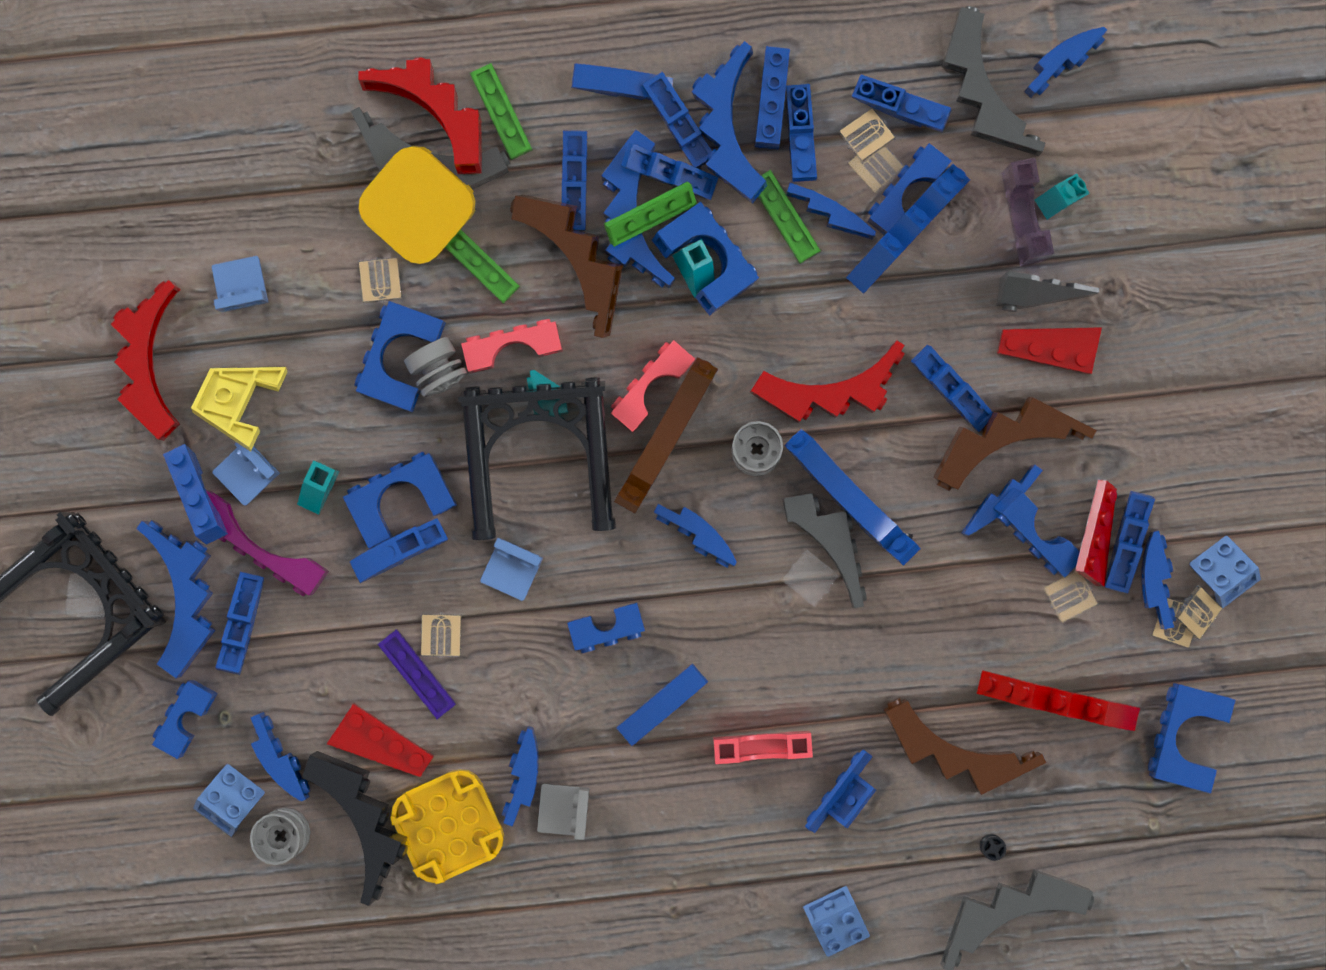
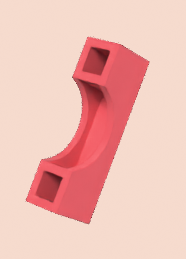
[461,319,563,374]
[611,340,695,433]
[713,731,813,764]

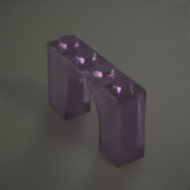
[1001,158,1054,266]

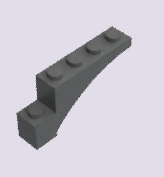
[783,493,867,608]

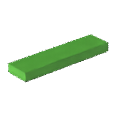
[470,63,532,160]
[758,170,821,264]
[604,182,697,247]
[445,230,520,304]

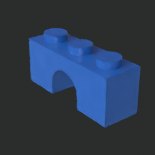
[567,602,645,654]
[152,680,218,759]

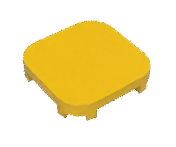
[358,146,476,264]
[390,769,504,884]

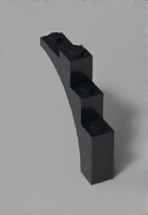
[302,751,408,906]

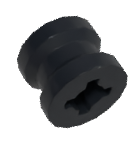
[979,834,1007,861]

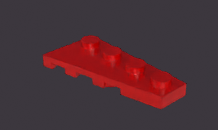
[997,327,1102,375]
[1075,480,1117,587]
[327,703,434,777]

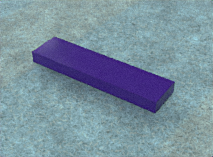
[377,629,456,719]

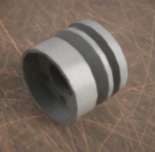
[404,337,467,398]
[731,421,783,477]
[250,807,311,865]

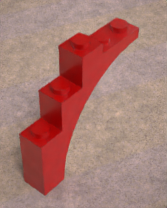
[358,57,482,174]
[111,280,181,441]
[750,340,905,423]
[977,670,1140,731]

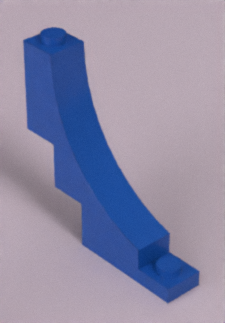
[784,429,921,566]

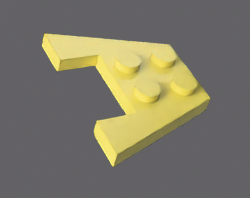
[191,367,287,452]

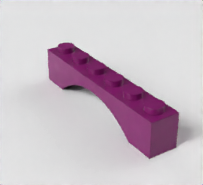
[206,490,329,596]

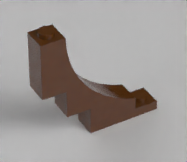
[510,195,623,338]
[614,357,718,514]
[933,397,1097,491]
[884,698,1046,795]

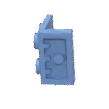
[212,256,268,312]
[213,442,280,506]
[1190,536,1261,608]
[480,538,543,601]
[193,764,265,837]
[803,886,870,957]

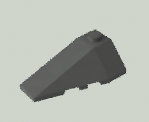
[996,271,1100,312]

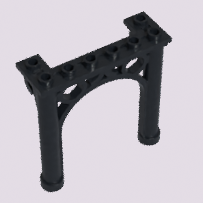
[458,377,616,540]
[0,512,166,716]

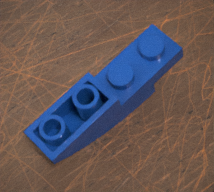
[1024,27,1107,98]
[852,75,952,133]
[786,84,817,182]
[654,504,737,568]
[350,518,448,583]
[1141,531,1176,630]
[250,712,311,801]
[501,726,539,826]

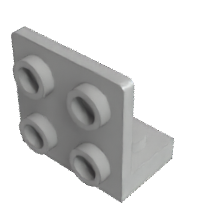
[537,784,590,840]

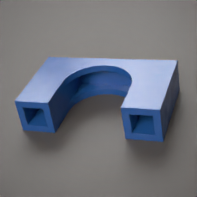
[652,202,759,316]
[354,301,446,413]
[343,452,457,549]
[1148,683,1236,793]

